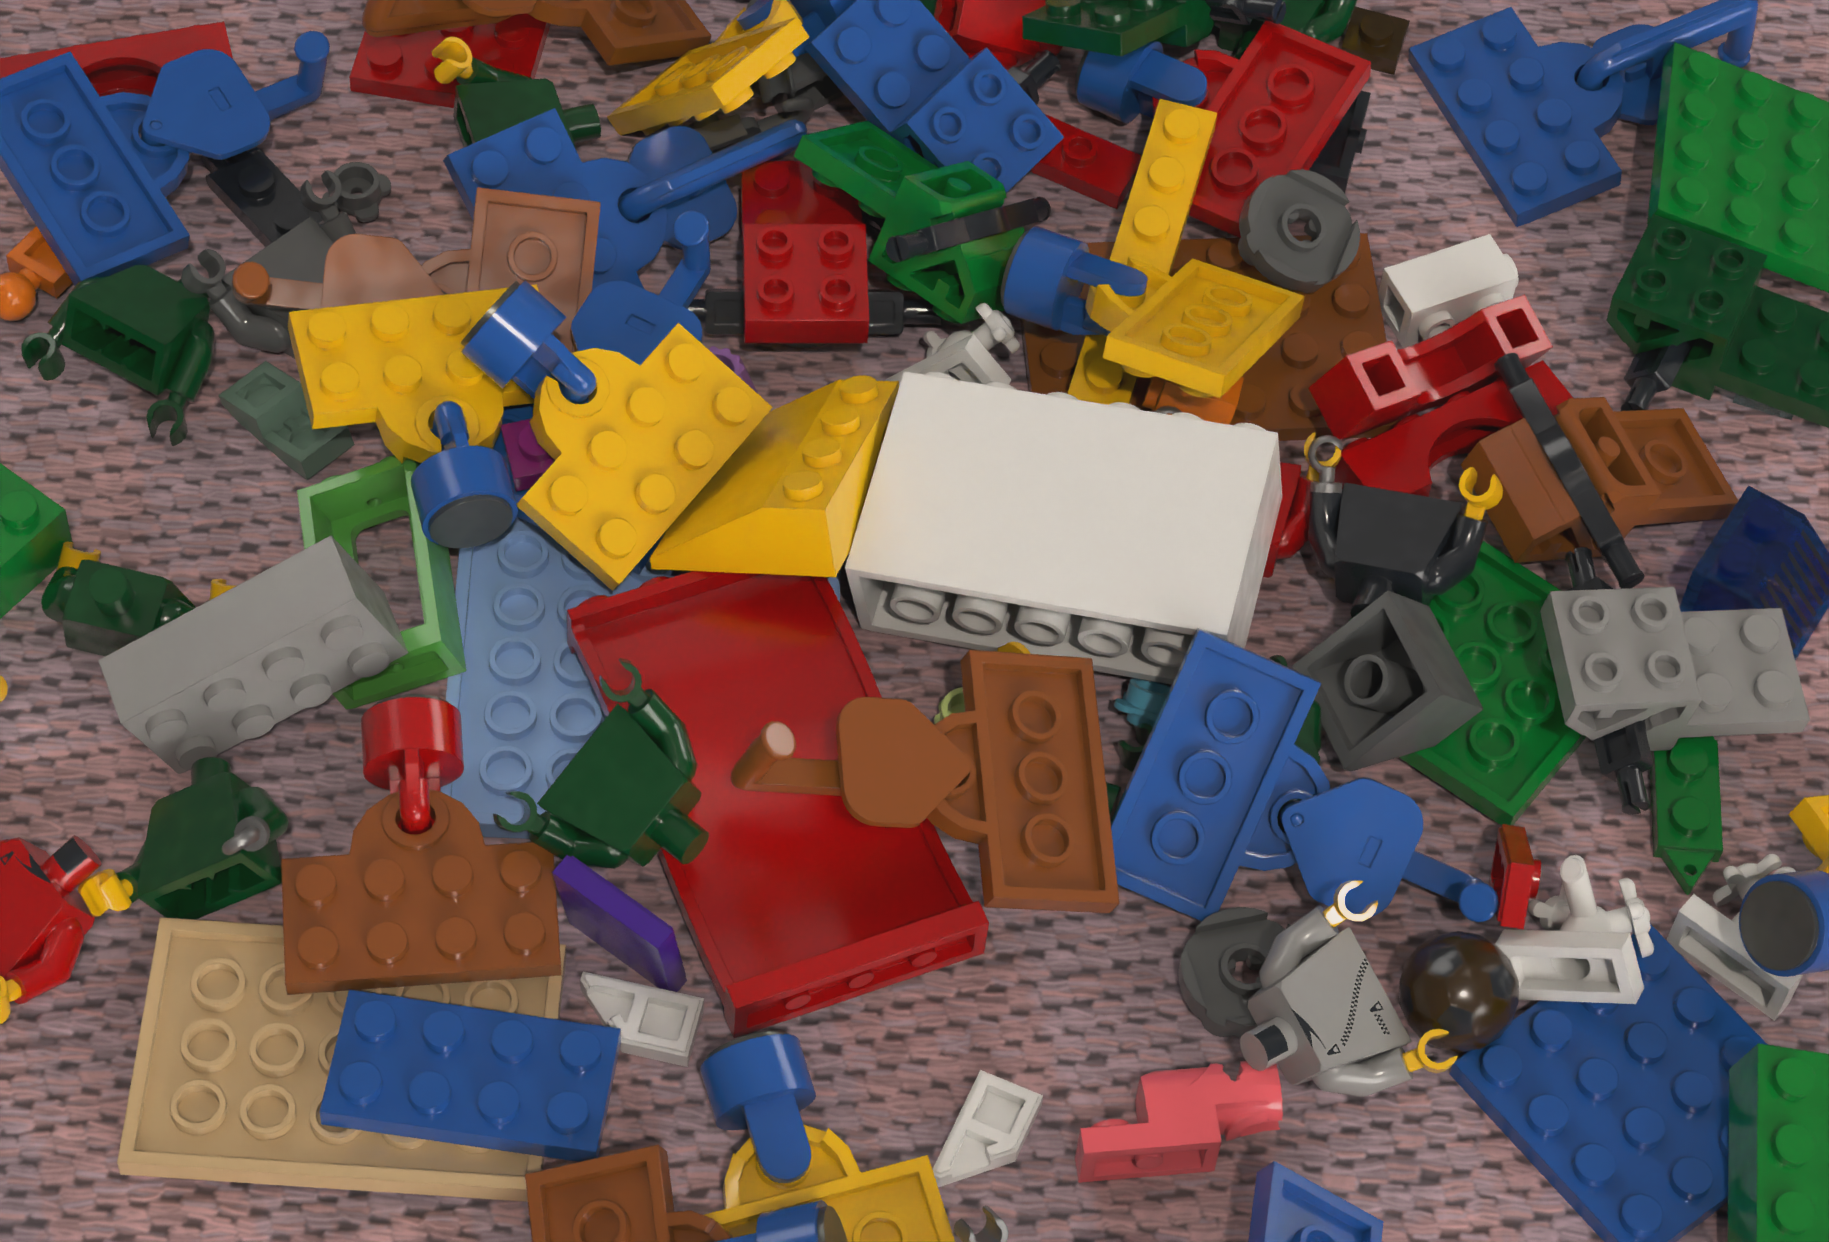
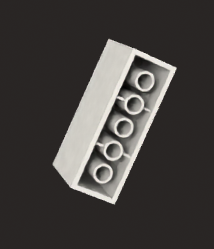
[845,371,1282,685]

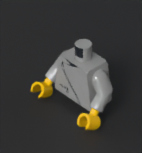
[1240,880,1458,1097]

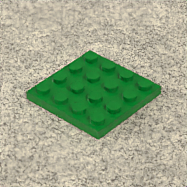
[1647,42,1829,293]
[1349,541,1586,826]

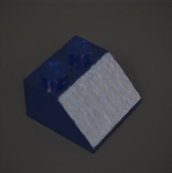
[1679,485,1829,662]

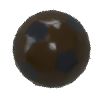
[1399,931,1519,1053]

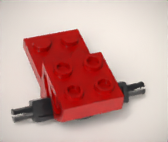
[687,161,941,348]

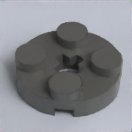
[1238,169,1360,293]
[1178,907,1290,1038]

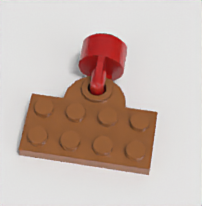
[281,694,562,995]

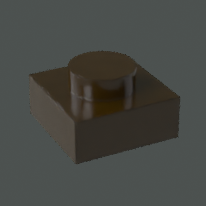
[1341,7,1410,75]

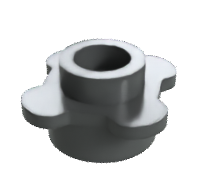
[322,162,391,222]

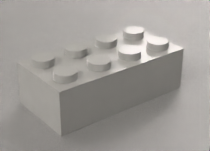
[98,535,409,774]

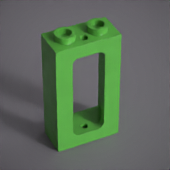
[297,455,466,710]

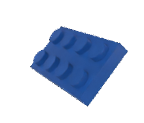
[320,990,621,1162]

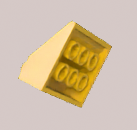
[650,375,899,577]

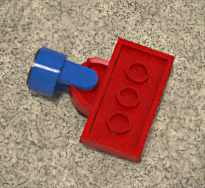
[1075,21,1371,238]

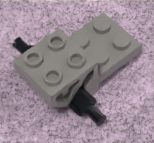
[1540,547,1810,815]

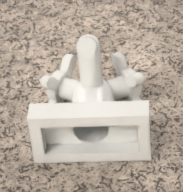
[1667,854,1803,1021]
[1496,855,1654,1004]

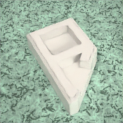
[580,972,704,1067]
[932,1070,1043,1187]

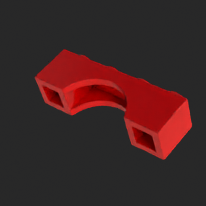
[0,21,233,97]
[1308,294,1553,440]
[1335,360,1573,497]

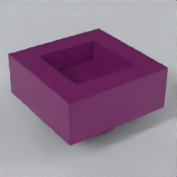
[501,418,555,491]

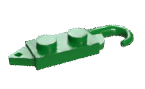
[1650,736,1723,894]

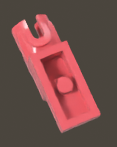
[1075,1061,1283,1183]

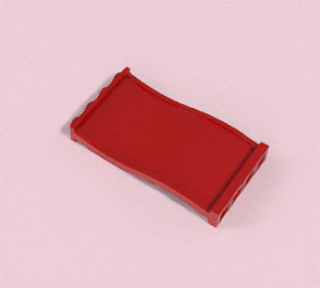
[567,571,989,1038]

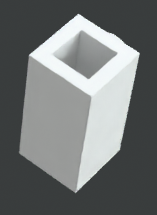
[1378,234,1519,348]

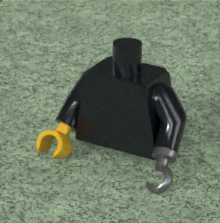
[1308,435,1503,618]

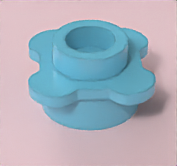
[1114,678,1171,727]

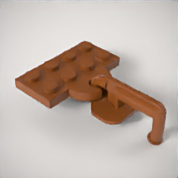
[362,0,711,66]
[232,187,601,353]
[730,650,1120,913]

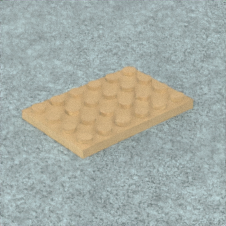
[117,917,566,1202]

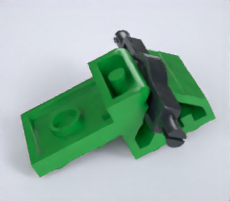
[794,121,1051,324]

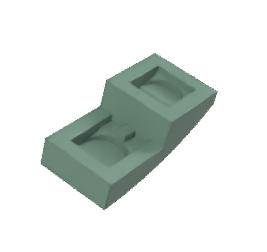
[218,361,355,480]

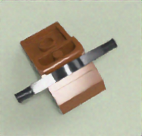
[1461,353,1740,589]

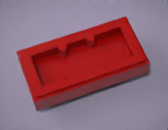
[1030,114,1142,209]
[1489,824,1541,929]

